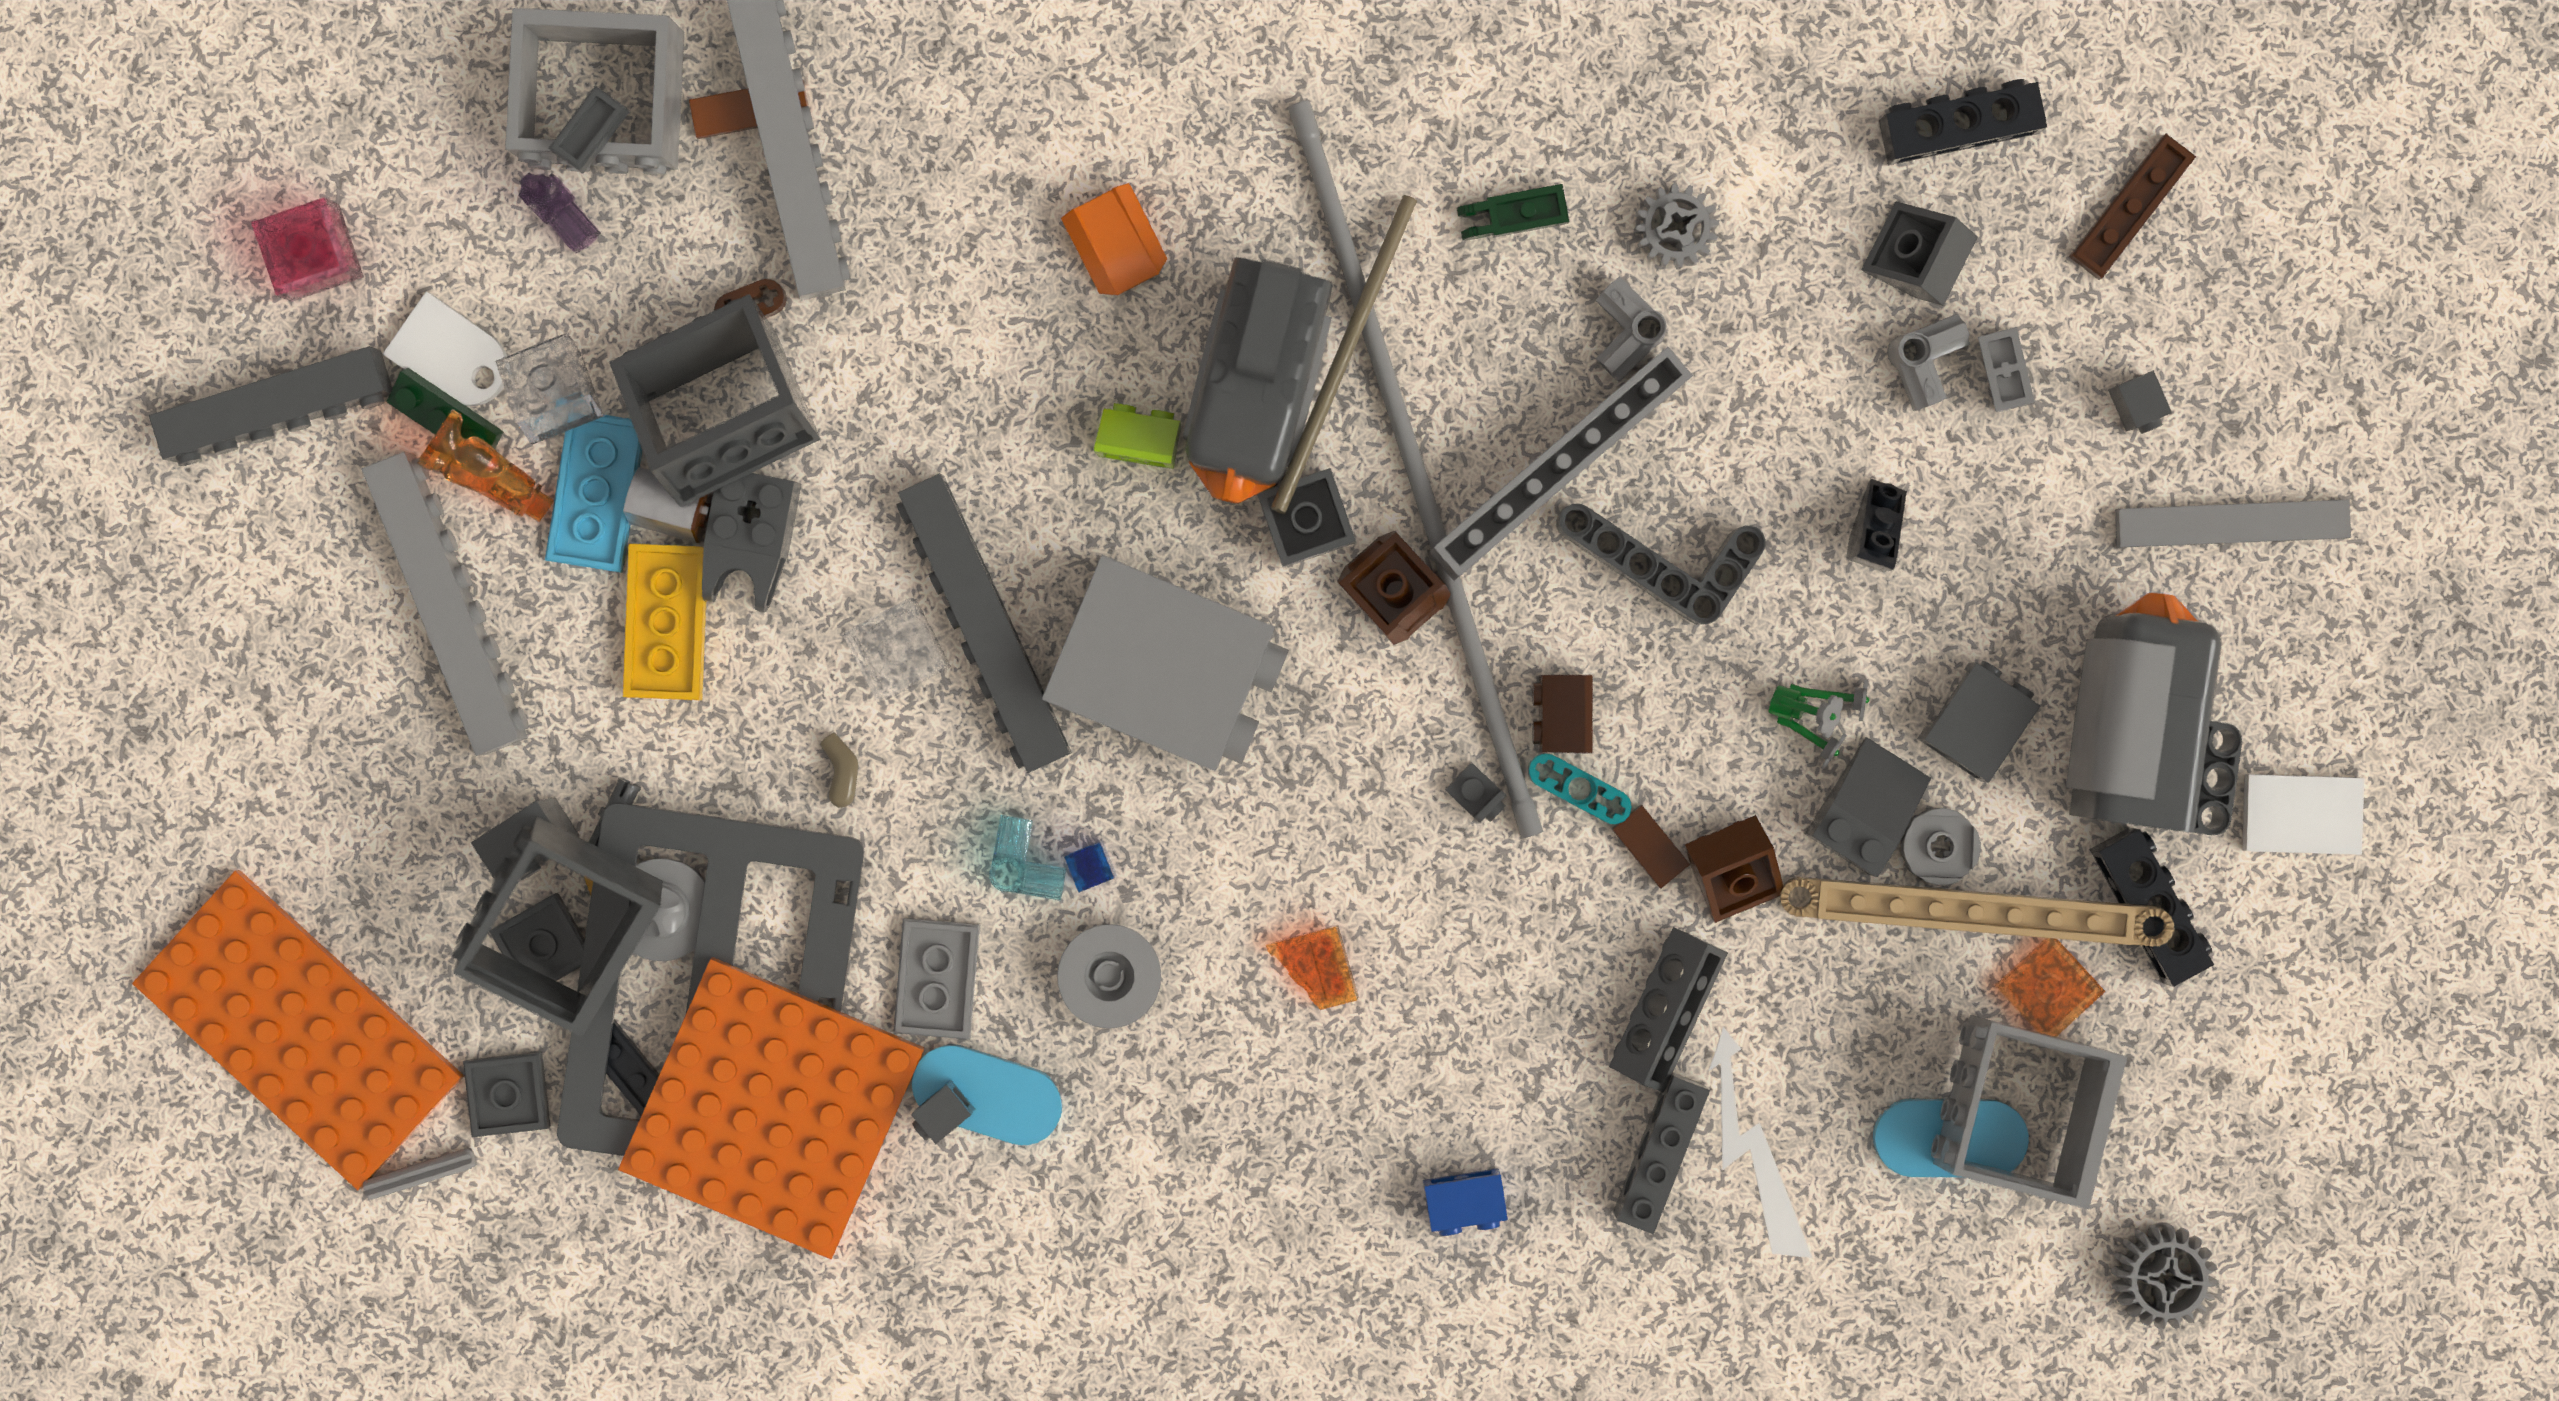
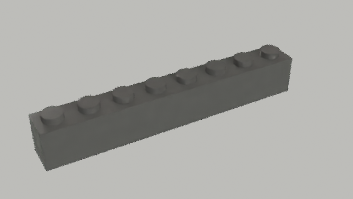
[896,473,1072,773]

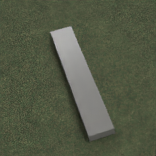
[2115,499,2351,548]

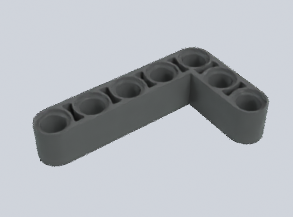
[1556,504,1766,625]

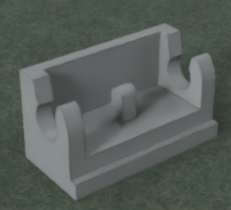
[1978,327,2035,412]

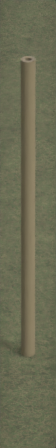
[1271,195,1417,514]

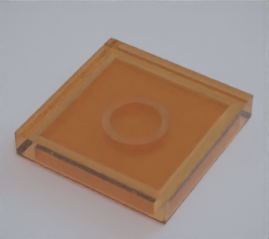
[1994,938,2106,1037]

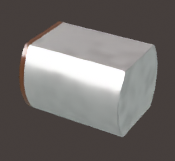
[623,467,713,543]

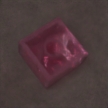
[251,197,364,302]

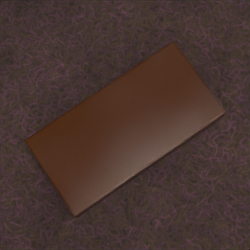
[1611,805,1690,889]

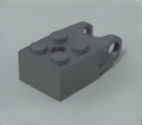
[702,473,802,613]

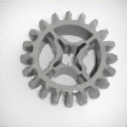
[2110,1224,2219,1329]

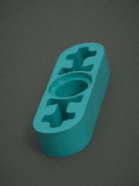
[1528,753,1632,824]

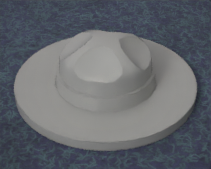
[631,858,705,961]
[1057,924,1161,1029]

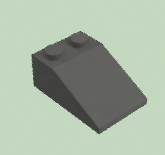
[1804,737,1931,878]

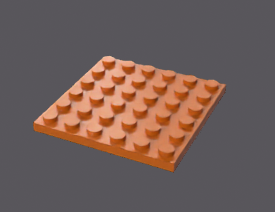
[618,957,925,1260]

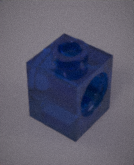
[1064,840,1117,893]

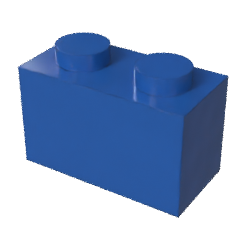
[1423,1168,1508,1236]

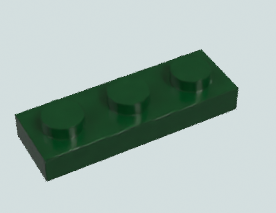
[386,368,504,466]

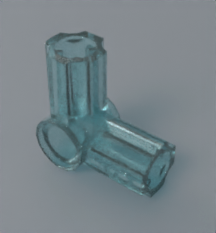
[989,815,1066,901]

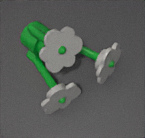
[1769,679,1869,770]

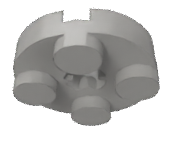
[1901,808,1981,885]

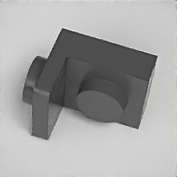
[1445,762,1506,823]

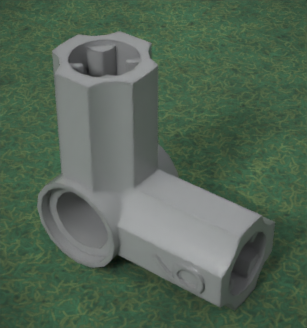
[1596,276,1667,382]
[1887,314,1970,411]

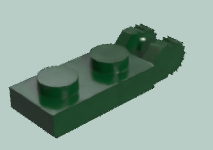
[1457,184,1570,241]

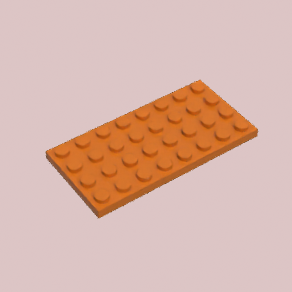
[132,870,464,1190]

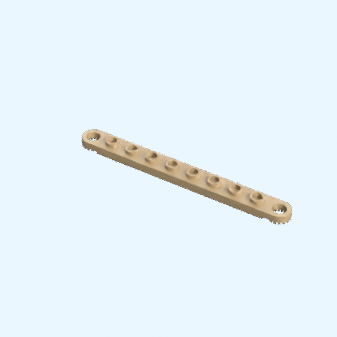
[1780,877,2175,947]

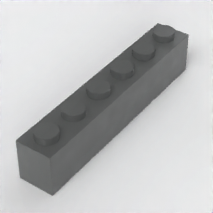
[149,346,393,466]

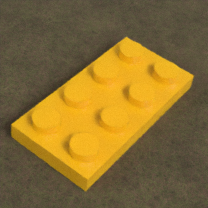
[623,544,706,700]

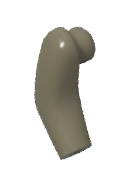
[820,732,858,808]

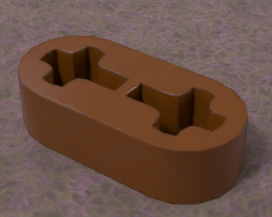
[714,279,787,318]

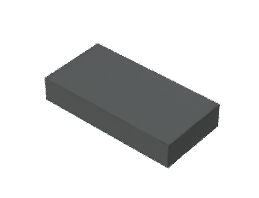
[548,86,630,174]

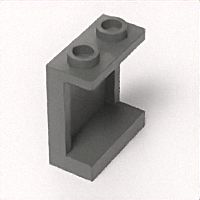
[1917,661,2041,783]

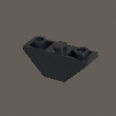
[1846,479,1907,572]

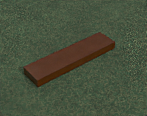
[2069,133,2196,280]

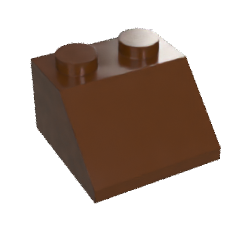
[1532,675,1593,753]
[1685,815,1784,923]

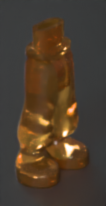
[416,409,554,522]

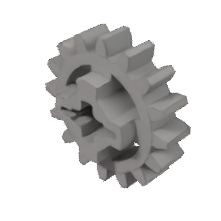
[1634,183,1719,270]

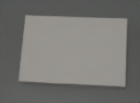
[893,918,980,1040]

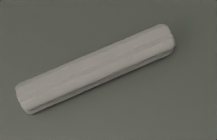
[363,1148,476,1200]

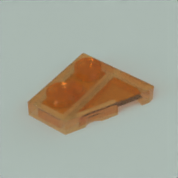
[1266,925,1359,1010]

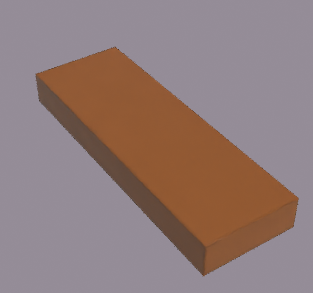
[689,80,808,139]

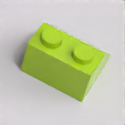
[1094,403,1181,469]

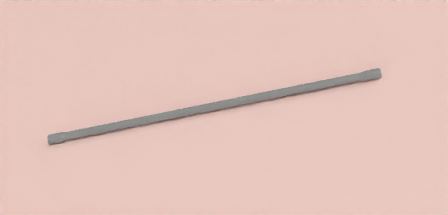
[1288,100,1543,839]

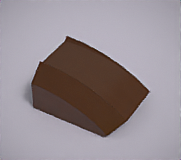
[1337,531,1451,645]

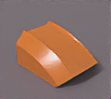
[1061,183,1167,295]

